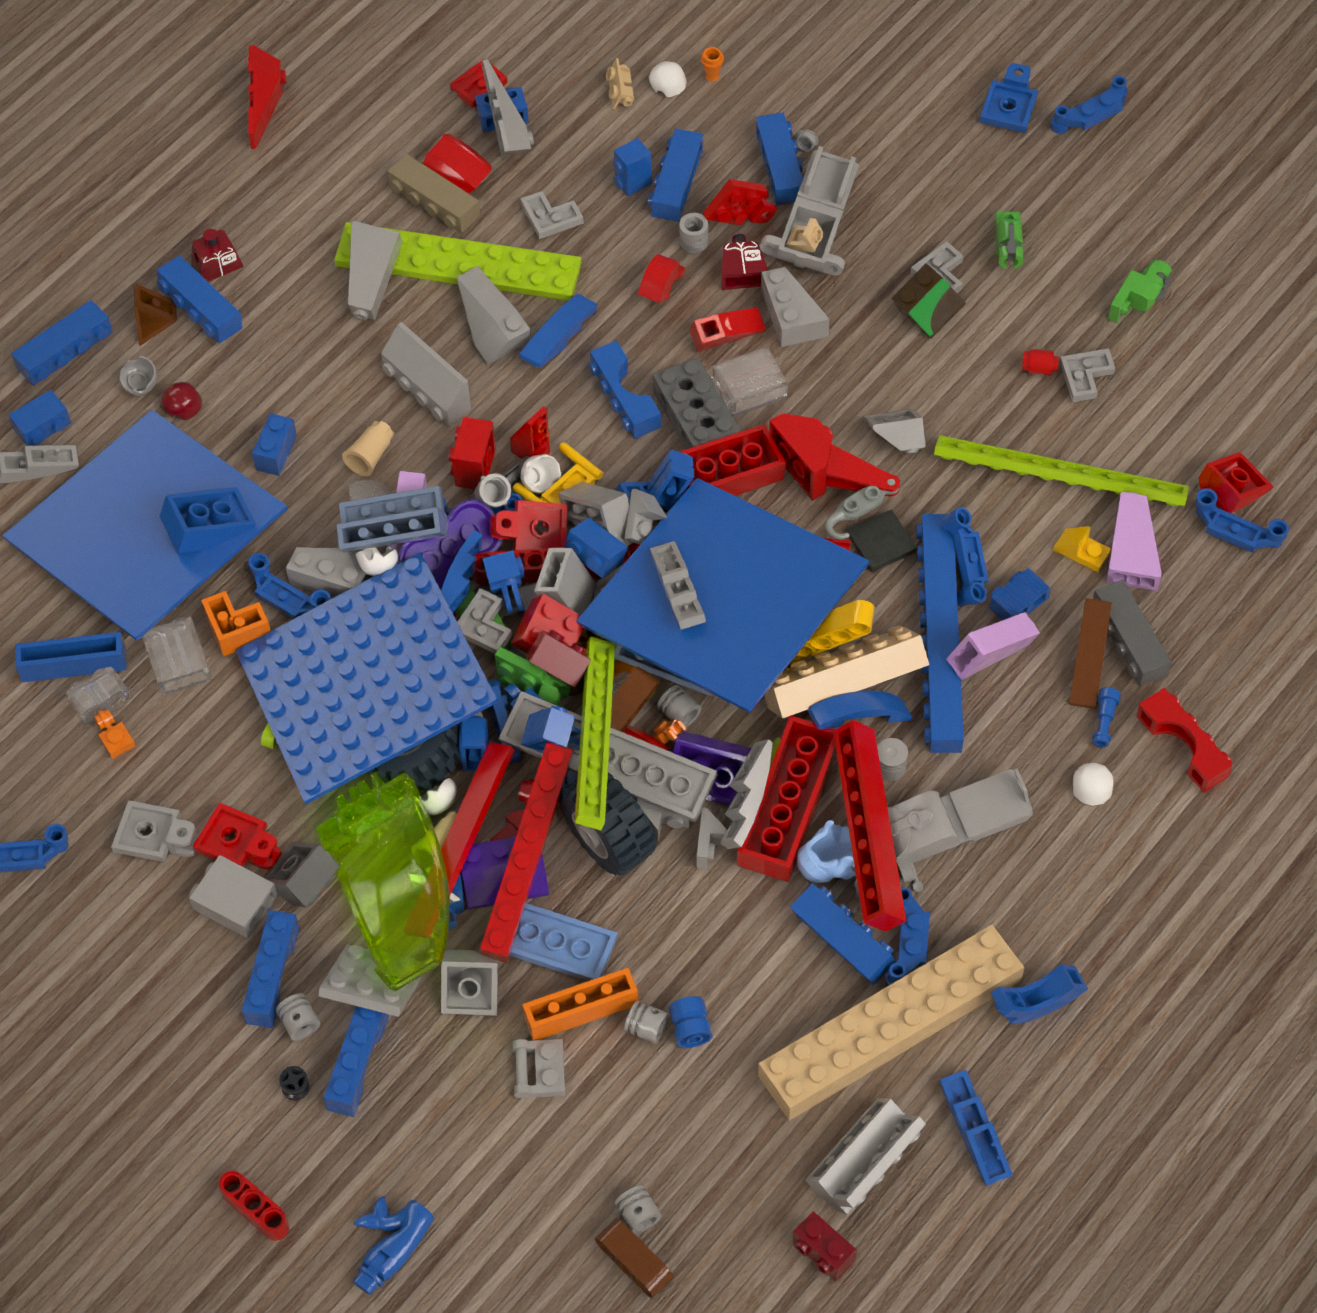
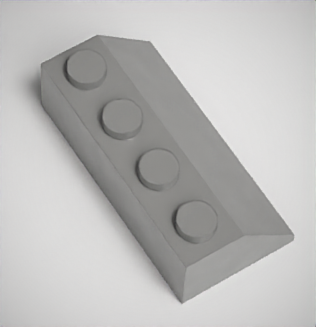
[381,322,471,426]

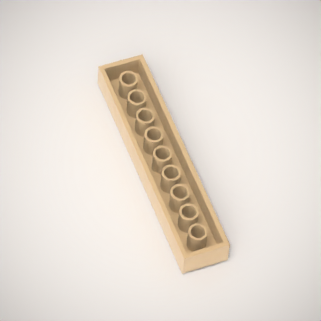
[758,925,1024,1121]

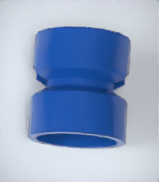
[669,996,712,1048]

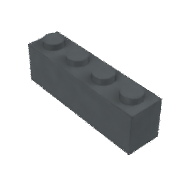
[1093,579,1171,686]

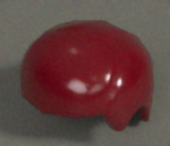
[161,382,202,420]

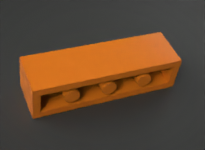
[522,968,638,1041]

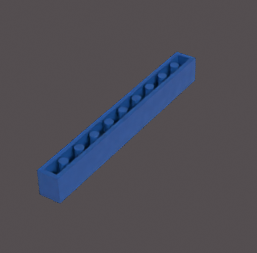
[916,514,964,753]

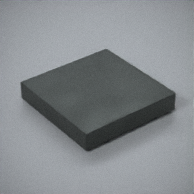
[847,509,917,572]

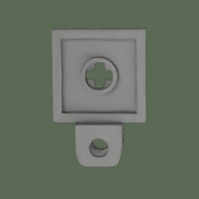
[111,800,199,862]

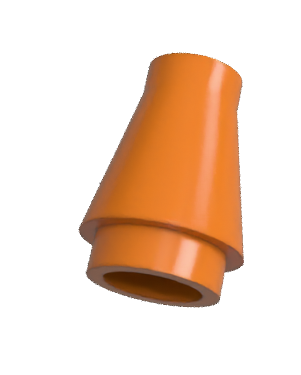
[701,47,724,81]

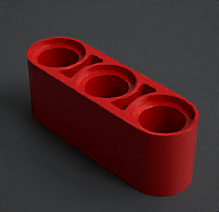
[218,1170,289,1241]

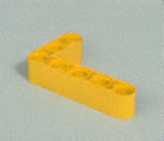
[789,600,875,664]

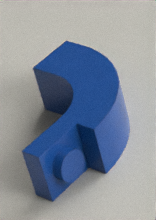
[991,964,1088,1024]

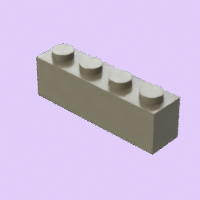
[388,154,480,233]

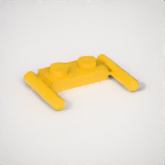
[513,442,604,504]

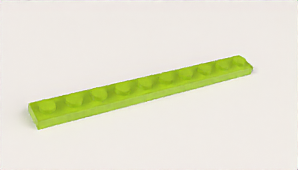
[934,435,1189,506]
[575,636,615,830]

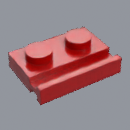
[450,58,508,108]

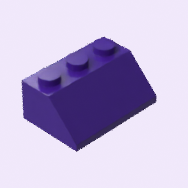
[673,731,752,805]
[461,837,549,910]

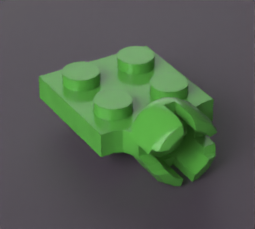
[495,647,571,707]

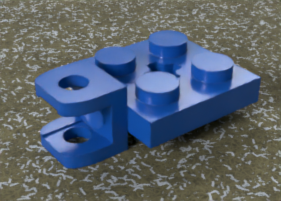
[980,63,1038,133]

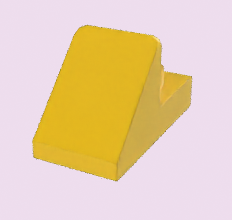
[1053,526,1111,573]

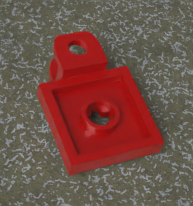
[703,179,777,225]
[489,500,567,551]
[193,802,281,870]

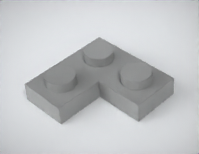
[520,191,584,239]
[911,241,963,293]
[1060,348,1115,402]
[457,588,512,654]

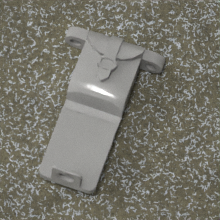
[760,146,858,276]
[887,768,1033,883]

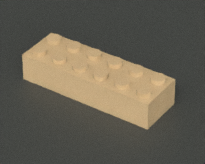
[764,626,929,718]

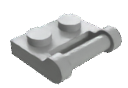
[512,1039,565,1098]

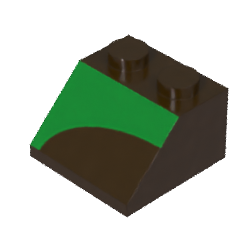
[892,263,966,339]

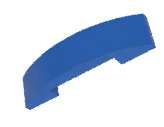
[808,691,912,729]

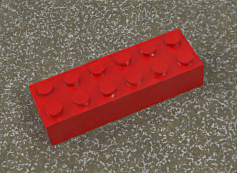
[737,716,837,882]

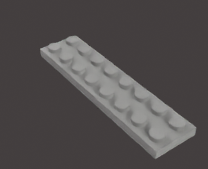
[498,691,717,822]

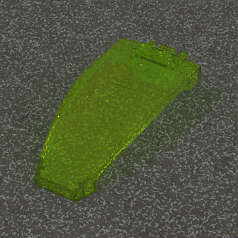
[316,772,450,992]

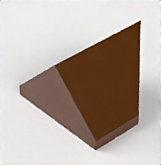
[133,284,177,346]

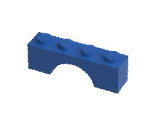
[588,340,661,439]
[242,910,300,1028]
[324,1006,389,1117]

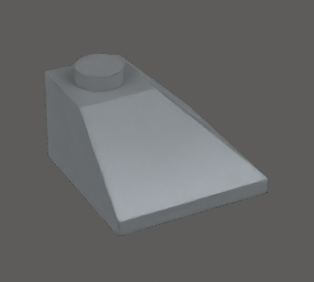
[864,409,925,453]
[441,949,498,1016]

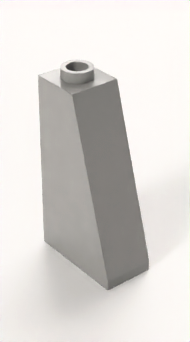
[348,221,402,320]

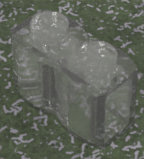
[66,666,130,724]

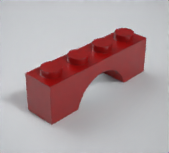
[1136,688,1233,793]

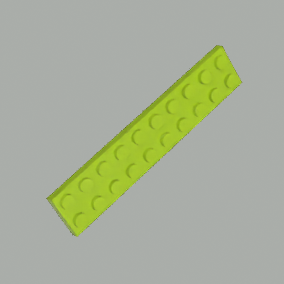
[334,222,582,301]

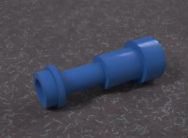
[1092,687,1121,747]

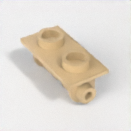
[606,58,634,109]

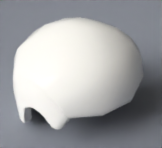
[649,61,687,97]
[520,454,561,494]
[356,547,398,576]
[1073,762,1113,806]
[415,778,457,815]

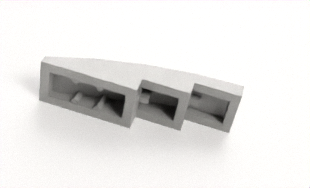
[0,445,79,484]
[650,541,706,630]
[720,739,773,849]

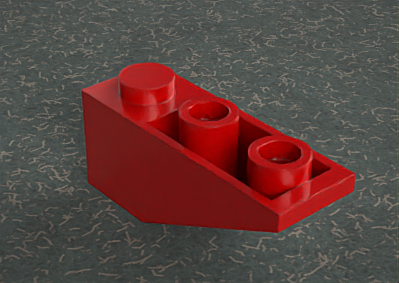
[689,307,766,352]
[510,406,550,459]

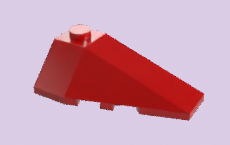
[248,45,287,149]

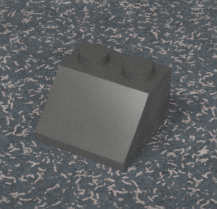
[263,842,340,907]

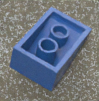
[159,487,256,553]

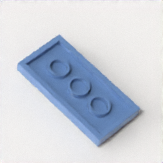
[510,903,618,981]

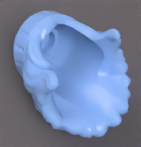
[797,820,856,883]

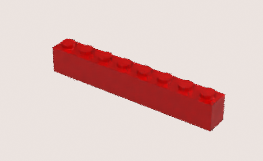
[833,720,906,932]
[480,742,573,963]

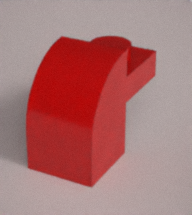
[638,254,686,303]

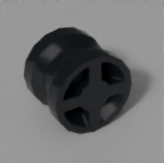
[279,1066,310,1101]

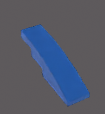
[519,293,598,368]
[441,530,482,613]
[938,1070,1013,1186]

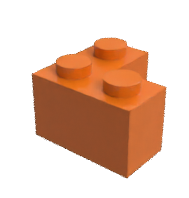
[201,591,271,657]

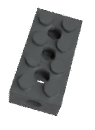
[653,357,741,449]

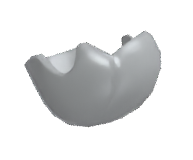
[119,356,157,396]

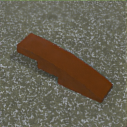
[1069,598,1112,709]

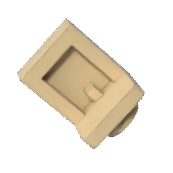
[786,218,823,252]

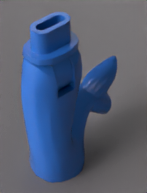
[352,1196,435,1295]

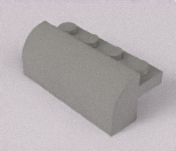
[805,1098,926,1214]

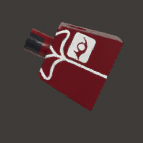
[191,229,243,282]
[721,234,768,290]

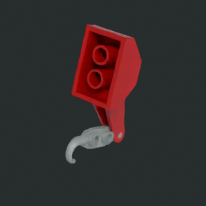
[769,413,900,540]

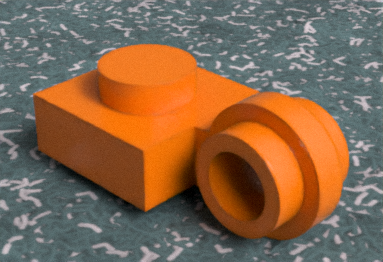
[93,709,136,759]

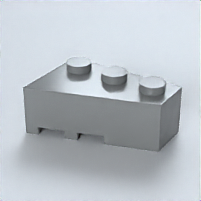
[761,267,830,347]
[558,482,634,546]
[286,547,374,598]

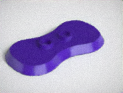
[398,500,502,590]

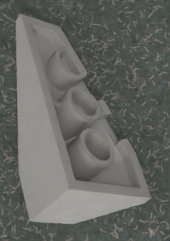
[481,59,534,157]
[457,266,530,365]

